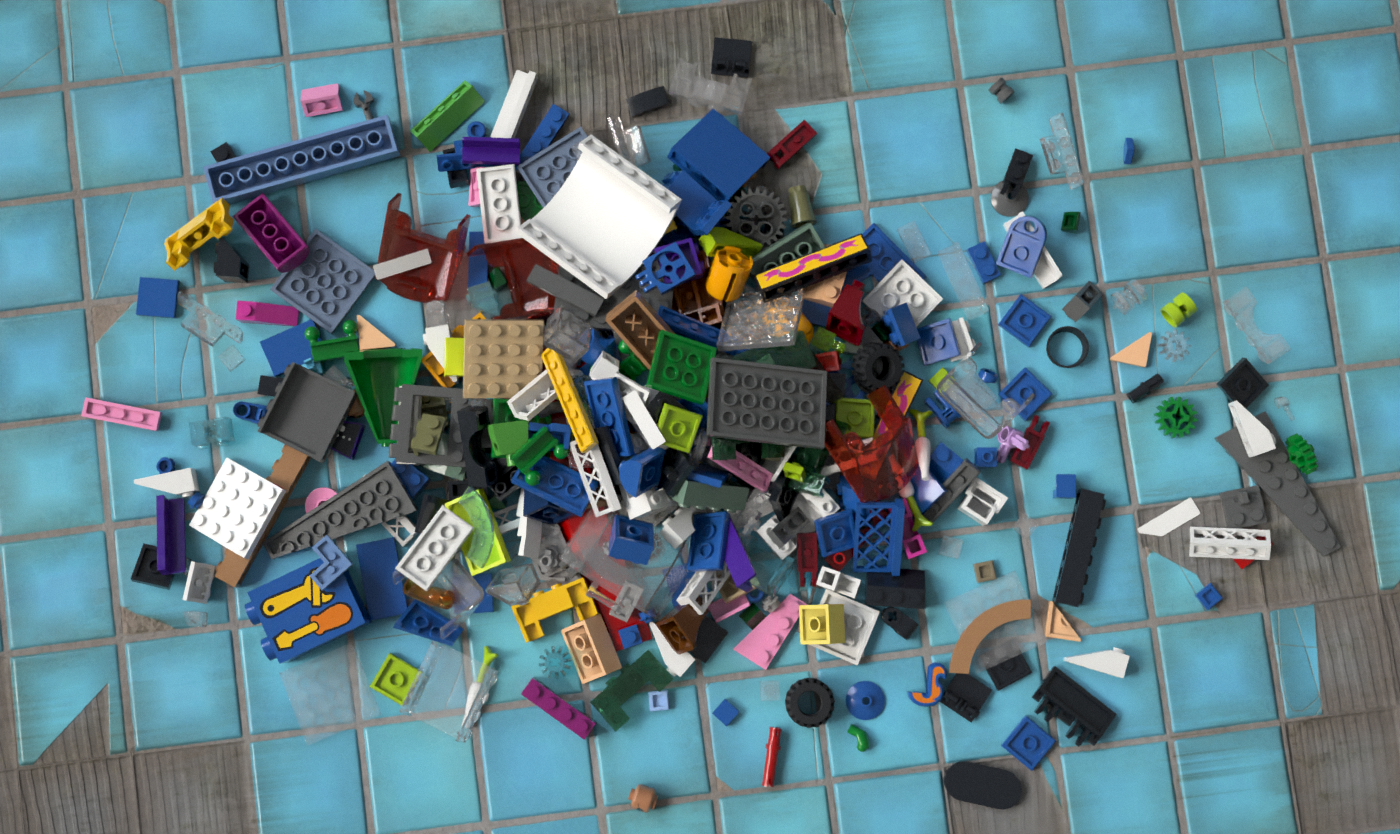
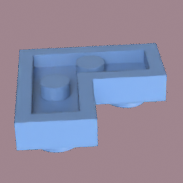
[309,535,353,591]

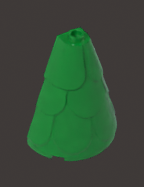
[344,348,422,447]

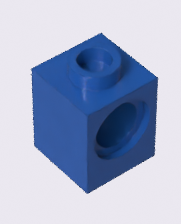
[974,447,997,468]

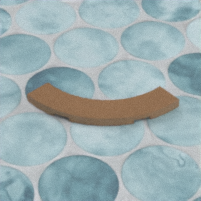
[949,600,1031,674]

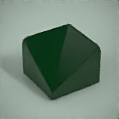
[488,266,509,292]

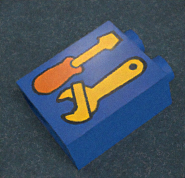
[245,558,372,664]

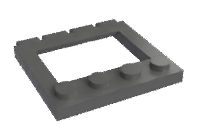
[388,384,472,468]

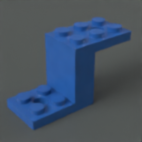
[662,170,732,235]

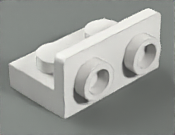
[950,317,977,362]
[182,561,215,604]

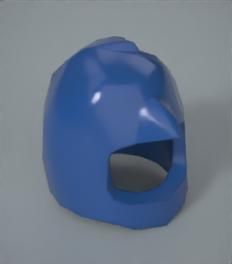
[577,328,616,366]

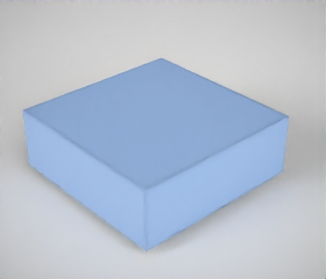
[648,690,669,711]

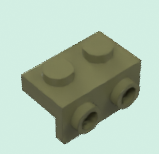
[411,413,446,456]

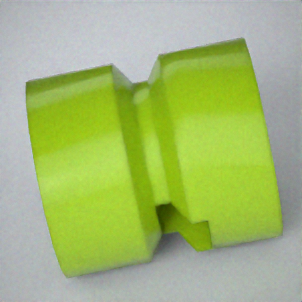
[1160,292,1197,328]

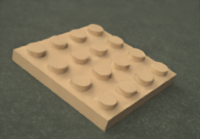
[463,319,544,398]

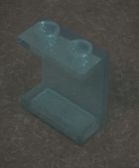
[745,537,794,597]

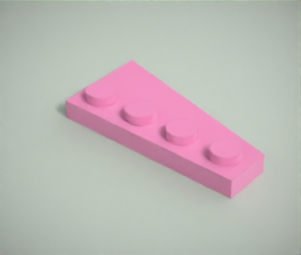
[733,594,807,670]

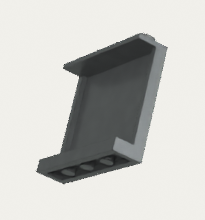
[258,362,358,463]

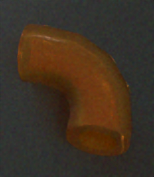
[403,578,455,610]

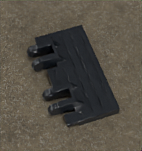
[1032,666,1117,747]

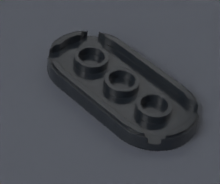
[944,761,1022,810]

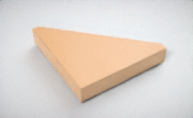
[357,315,396,350]
[1110,332,1152,368]
[1044,601,1081,642]

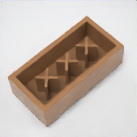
[605,290,675,370]

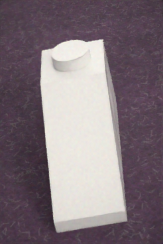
[423,324,460,384]
[1228,400,1276,458]
[134,468,200,498]
[649,621,696,677]
[1064,648,1130,678]

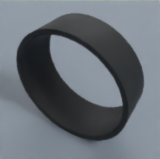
[1046,326,1089,368]

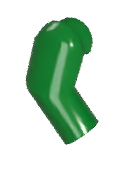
[847,724,870,752]

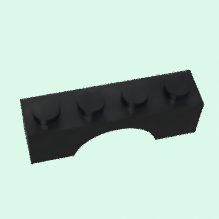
[457,406,499,487]

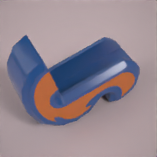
[907,662,947,707]

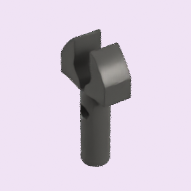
[353,90,374,120]

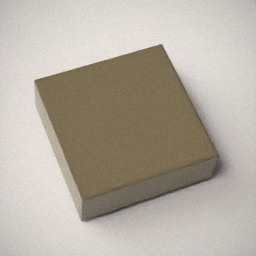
[973,560,997,583]

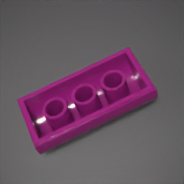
[233,193,310,273]

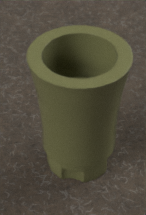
[788,185,817,229]

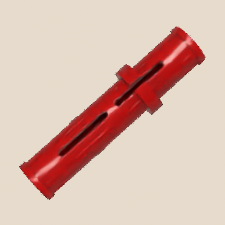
[762,727,782,787]

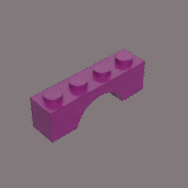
[521,677,597,740]

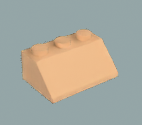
[799,244,847,308]
[561,614,622,684]

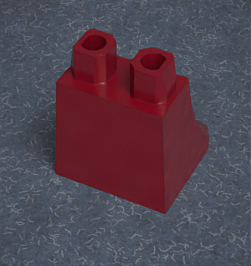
[825,280,865,346]

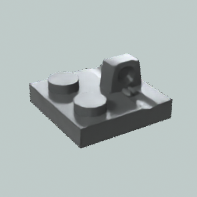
[1219,485,1267,529]

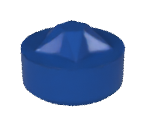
[978,368,998,383]

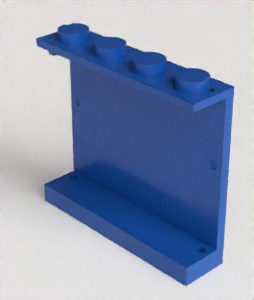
[667,108,770,202]

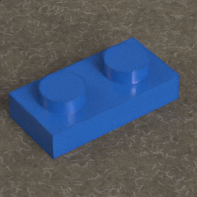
[966,241,1001,284]

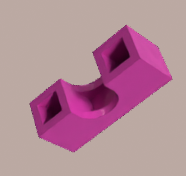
[886,498,927,559]

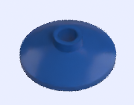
[846,681,885,720]

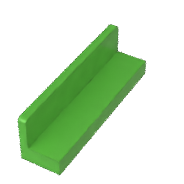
[410,80,484,152]

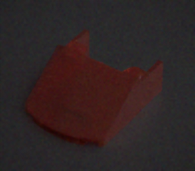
[375,193,471,303]
[467,238,559,320]
[825,385,919,503]

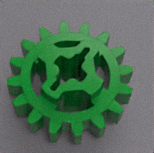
[1154,397,1198,438]
[1285,433,1318,475]

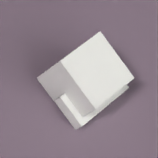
[957,477,1008,526]

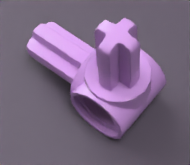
[997,425,1030,463]

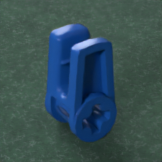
[924,389,962,429]

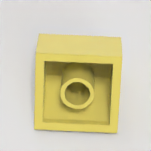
[799,604,845,644]

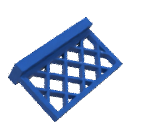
[852,499,905,576]

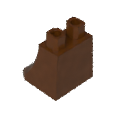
[655,595,713,655]

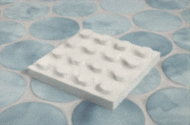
[189,458,286,559]

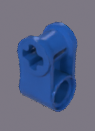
[233,401,268,424]

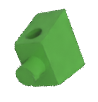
[487,420,529,466]

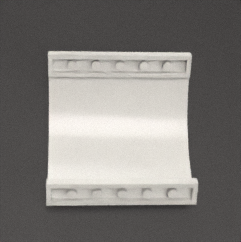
[516,135,682,299]

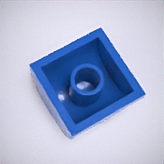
[619,447,665,498]

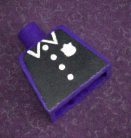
[331,421,366,460]

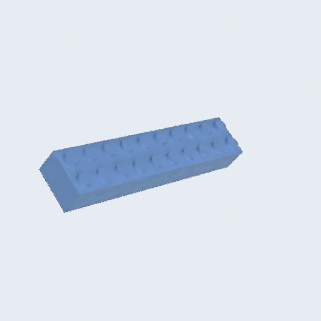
[203,115,401,204]

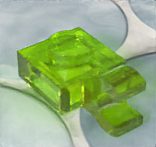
[811,326,846,354]

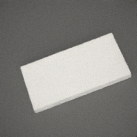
[476,164,523,245]
[395,505,474,592]

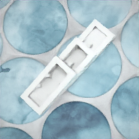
[516,488,542,559]

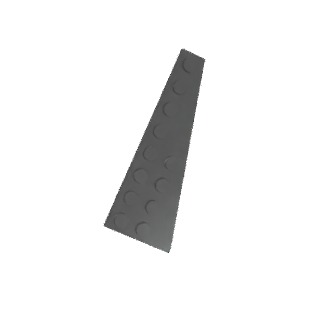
[1214,411,1341,556]
[262,461,418,559]

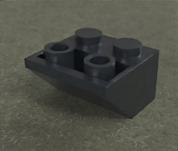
[213,238,249,283]
[490,458,519,502]

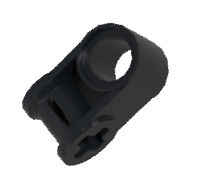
[881,607,919,641]

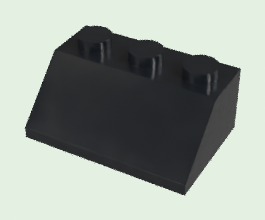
[864,569,926,609]

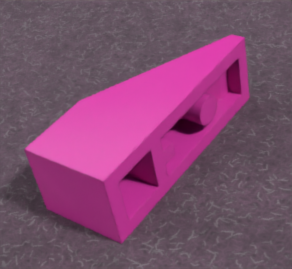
[236,301,299,326]

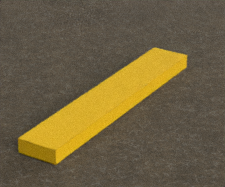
[541,344,599,453]

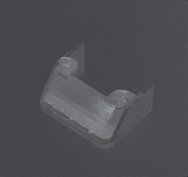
[937,342,1035,439]
[392,556,484,640]

